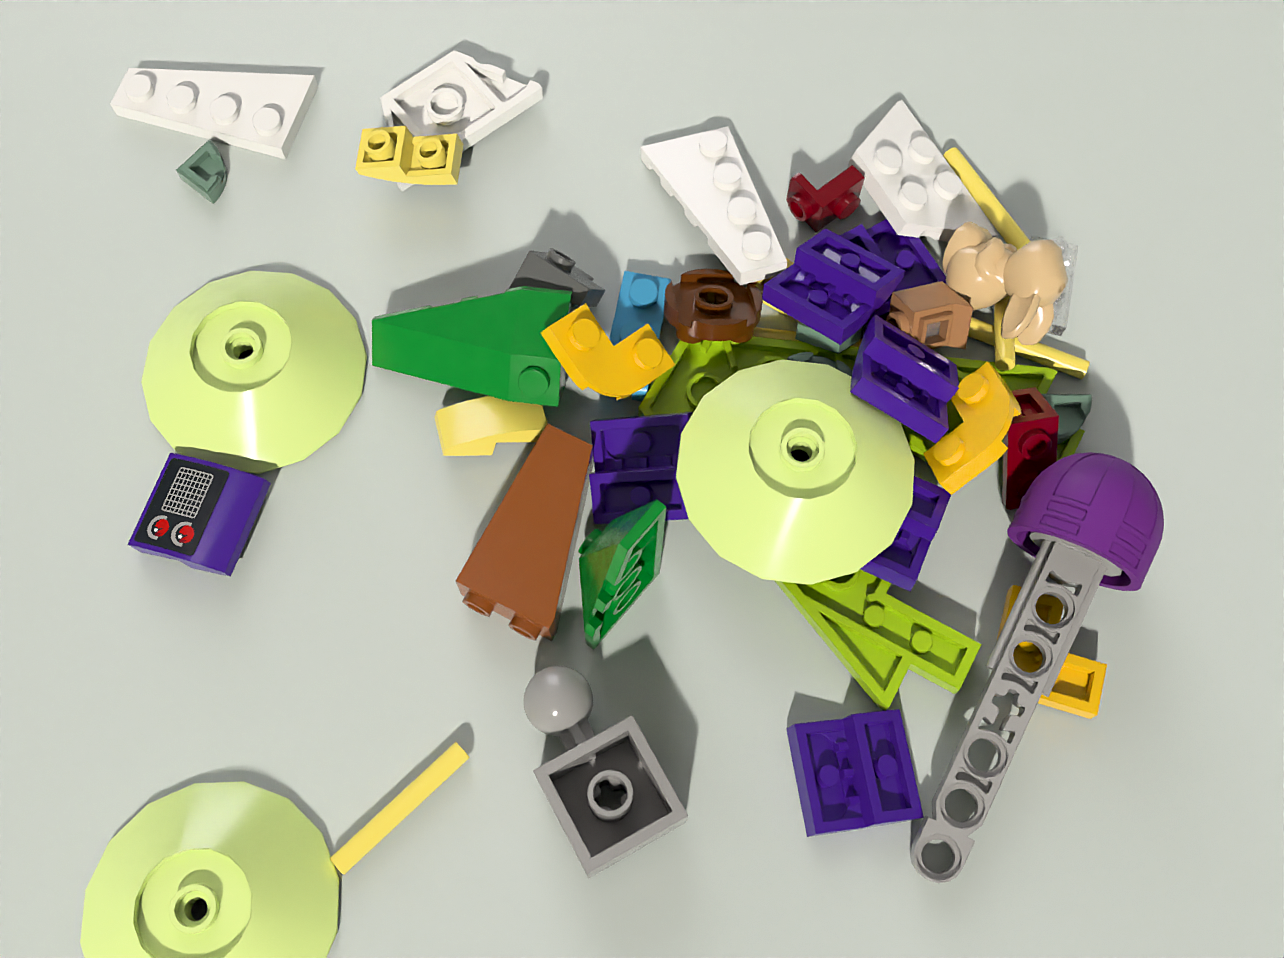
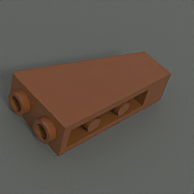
[455,423,594,641]

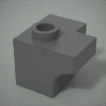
[509,248,606,308]

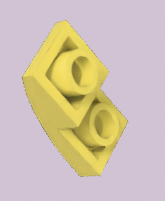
[355,126,464,185]
[434,396,547,456]

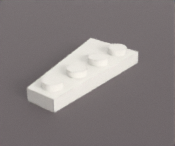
[110,68,318,159]
[640,126,787,285]

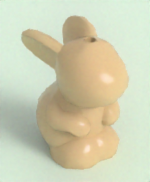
[942,222,1068,345]

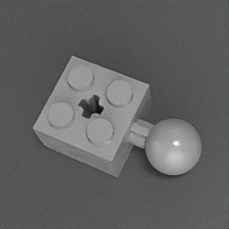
[523,666,688,878]

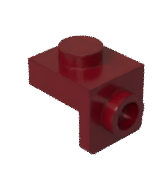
[786,165,865,232]

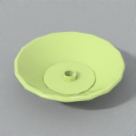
[141,271,367,474]
[676,359,915,585]
[80,781,339,958]

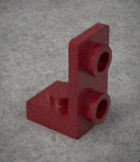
[1002,387,1059,510]

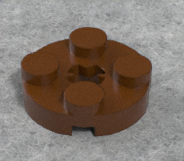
[664,269,763,344]

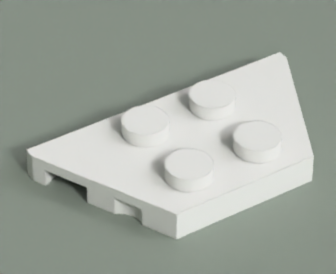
[380,50,543,192]
[848,100,999,242]

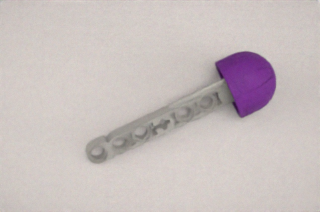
[910,452,1164,883]

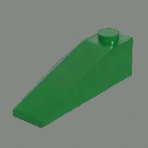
[372,286,572,407]
[578,500,666,650]

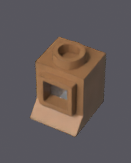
[886,281,973,350]

